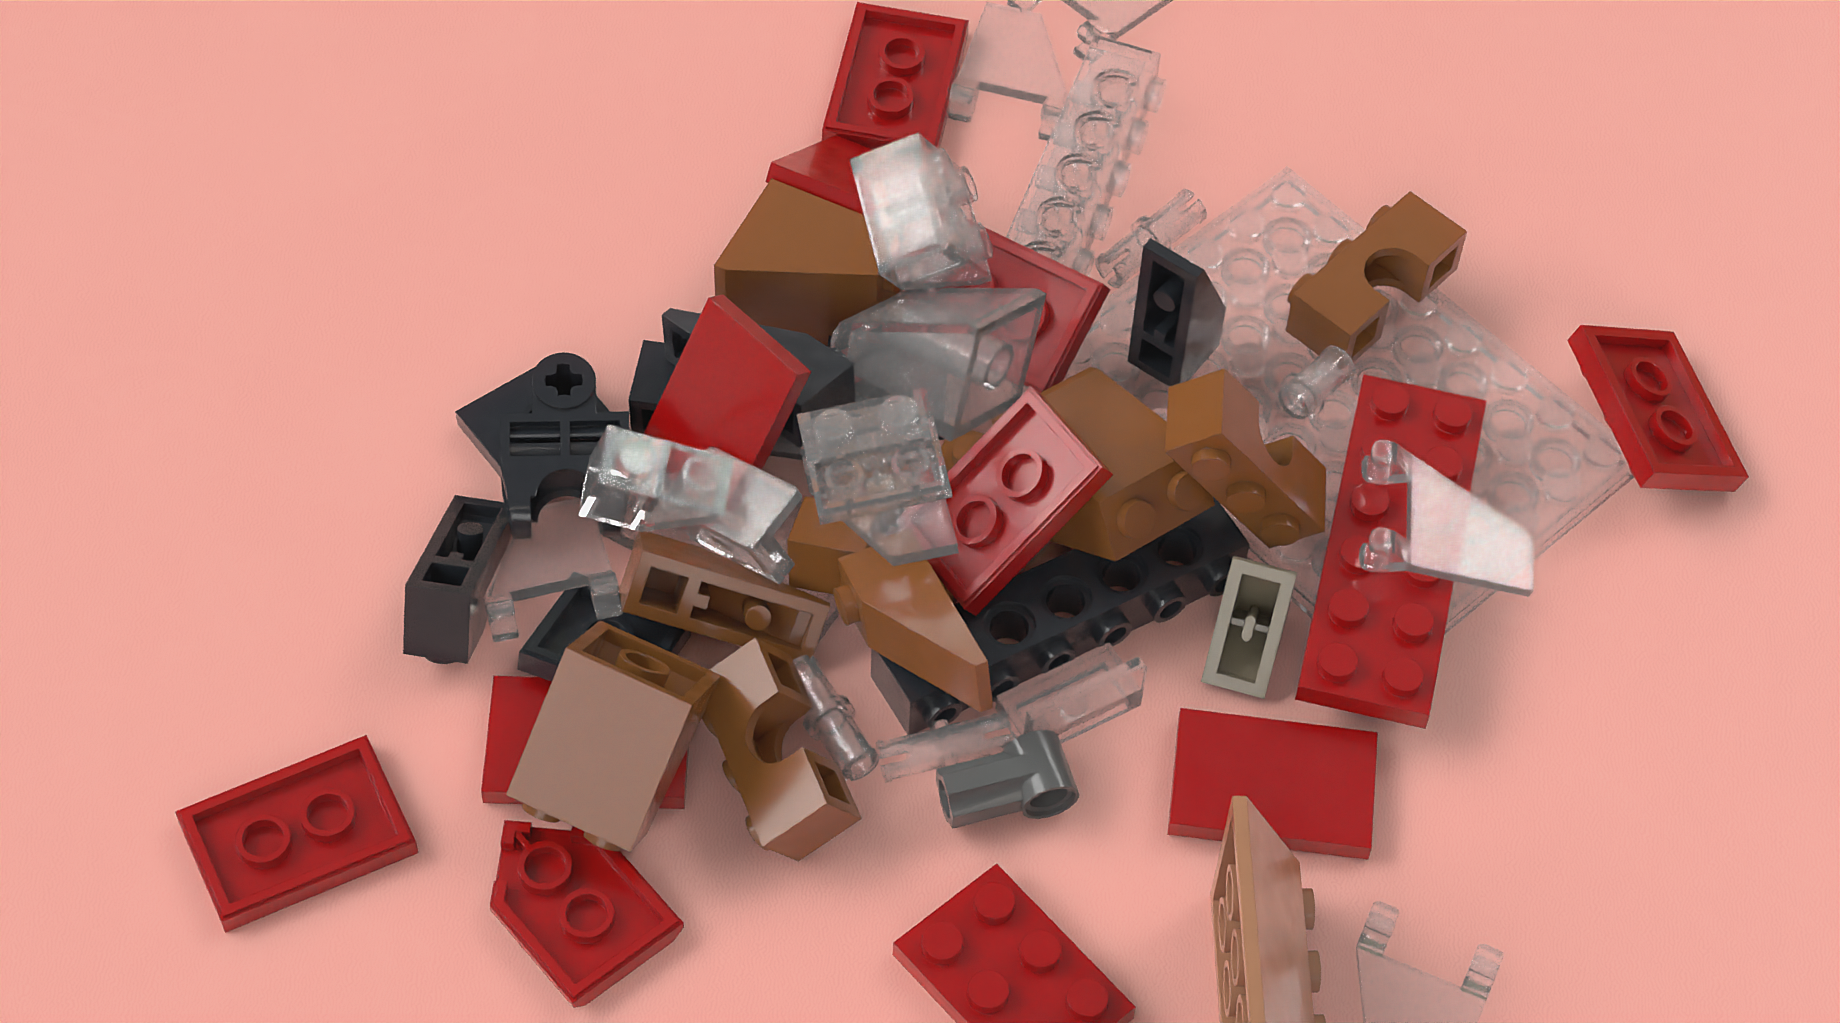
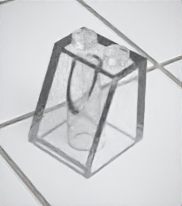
[830,287,1047,442]

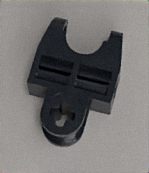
[500,352,631,539]

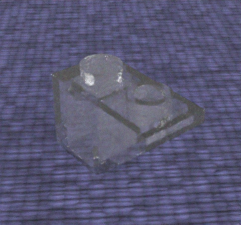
[578,425,734,532]

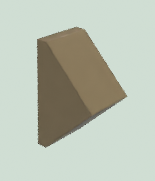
[1201,556,1297,699]

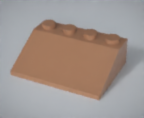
[1210,796,1326,1023]

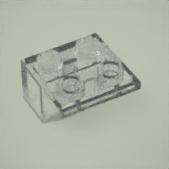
[850,133,993,290]
[797,388,952,525]

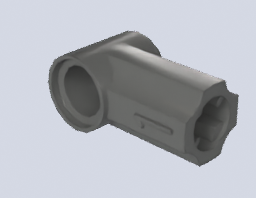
[936,730,1080,829]

